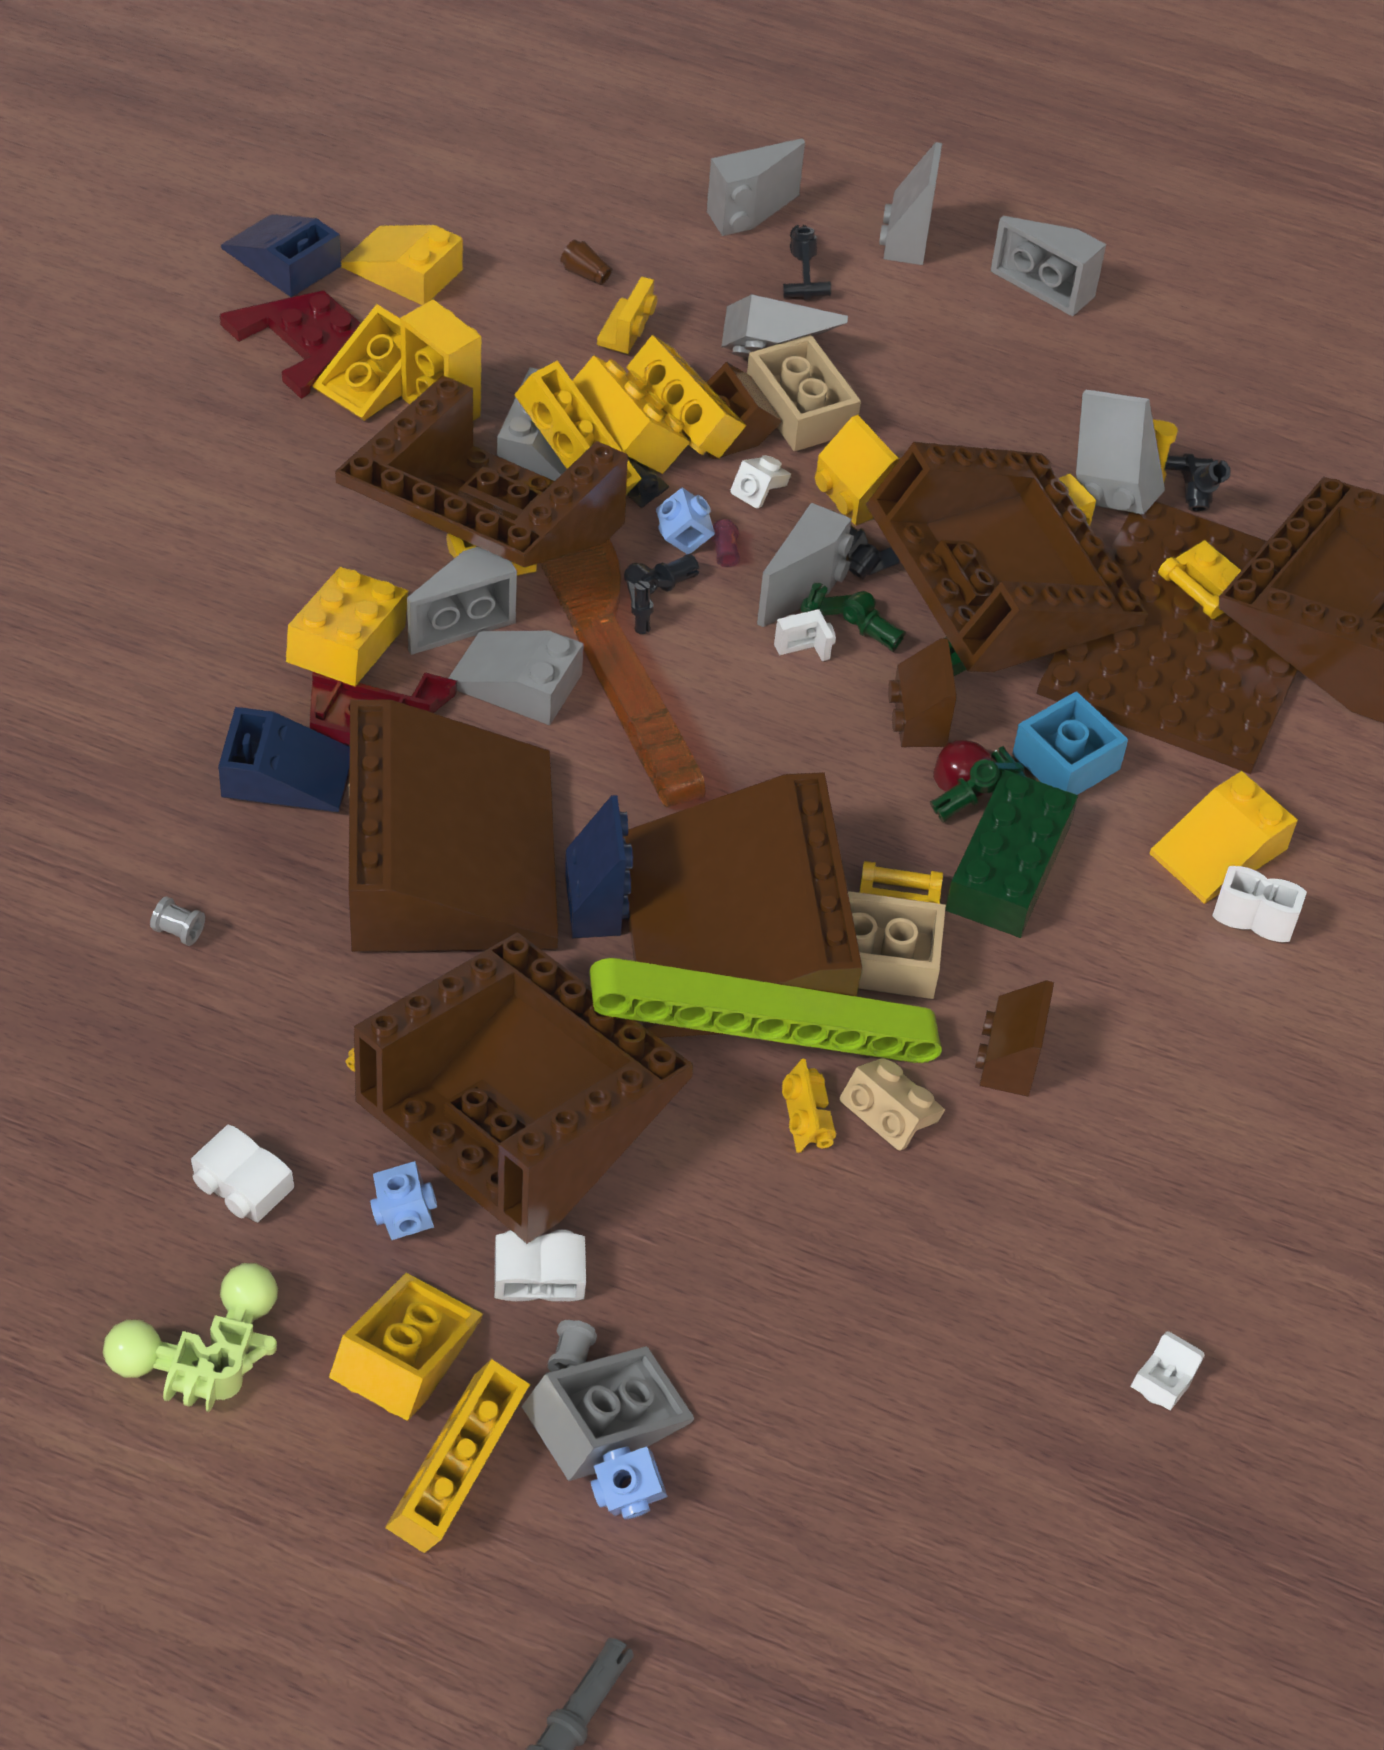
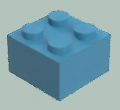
[1012,691,1128,795]

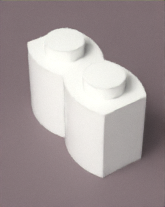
[1212,866,1307,942]
[191,1124,294,1223]
[495,1230,586,1301]

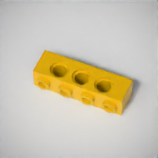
[626,335,746,459]
[514,360,642,495]
[385,1359,530,1553]

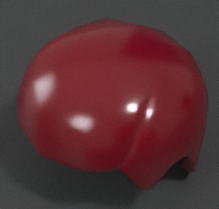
[933,740,994,797]

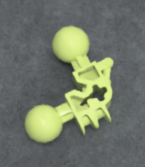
[103,1263,278,1412]

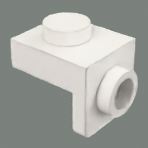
[730,455,791,508]
[774,609,836,661]
[1131,1331,1205,1410]

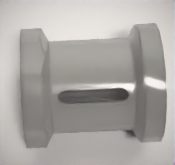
[150,896,206,946]
[547,1320,597,1372]

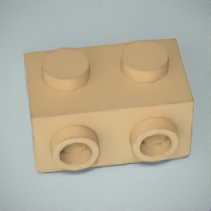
[840,1058,945,1150]

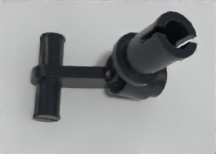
[783,225,831,300]
[1164,453,1231,511]
[834,511,901,580]
[624,554,699,634]

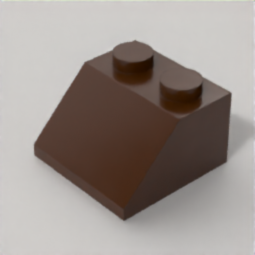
[706,361,782,459]
[888,638,957,747]
[975,980,1054,1097]

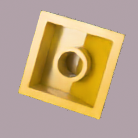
[815,414,899,526]

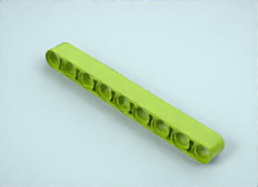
[589,958,942,1063]

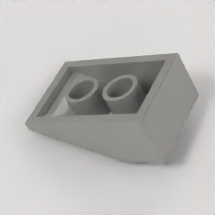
[707,138,805,236]
[879,142,942,265]
[990,216,1106,317]
[721,294,848,357]
[1076,389,1165,514]
[757,503,854,627]
[407,546,517,655]
[449,631,584,725]
[522,1346,695,1481]

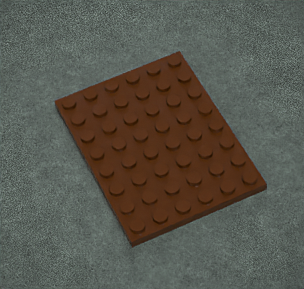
[1037,501,1298,774]

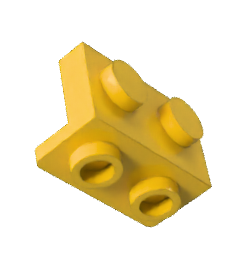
[597,276,657,354]

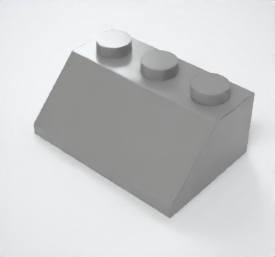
[497,367,567,481]

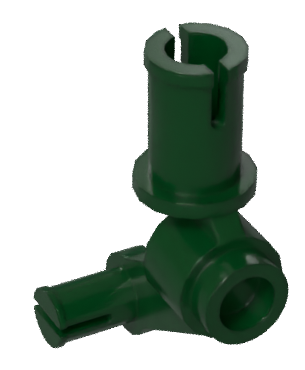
[800,583,906,652]
[930,746,1026,823]

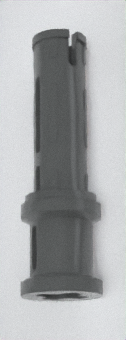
[526,1638,634,1750]

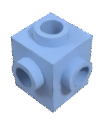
[656,487,715,554]
[370,1161,438,1240]
[591,1446,668,1520]

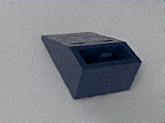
[221,214,341,297]
[218,707,350,812]
[565,795,633,939]

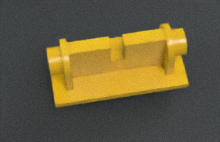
[782,1058,836,1153]

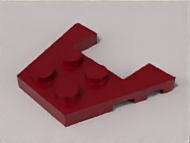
[219,290,361,399]
[310,672,457,745]

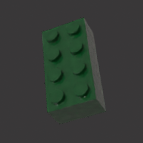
[945,769,1078,938]

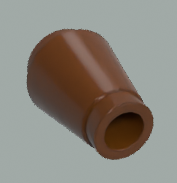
[560,239,612,285]

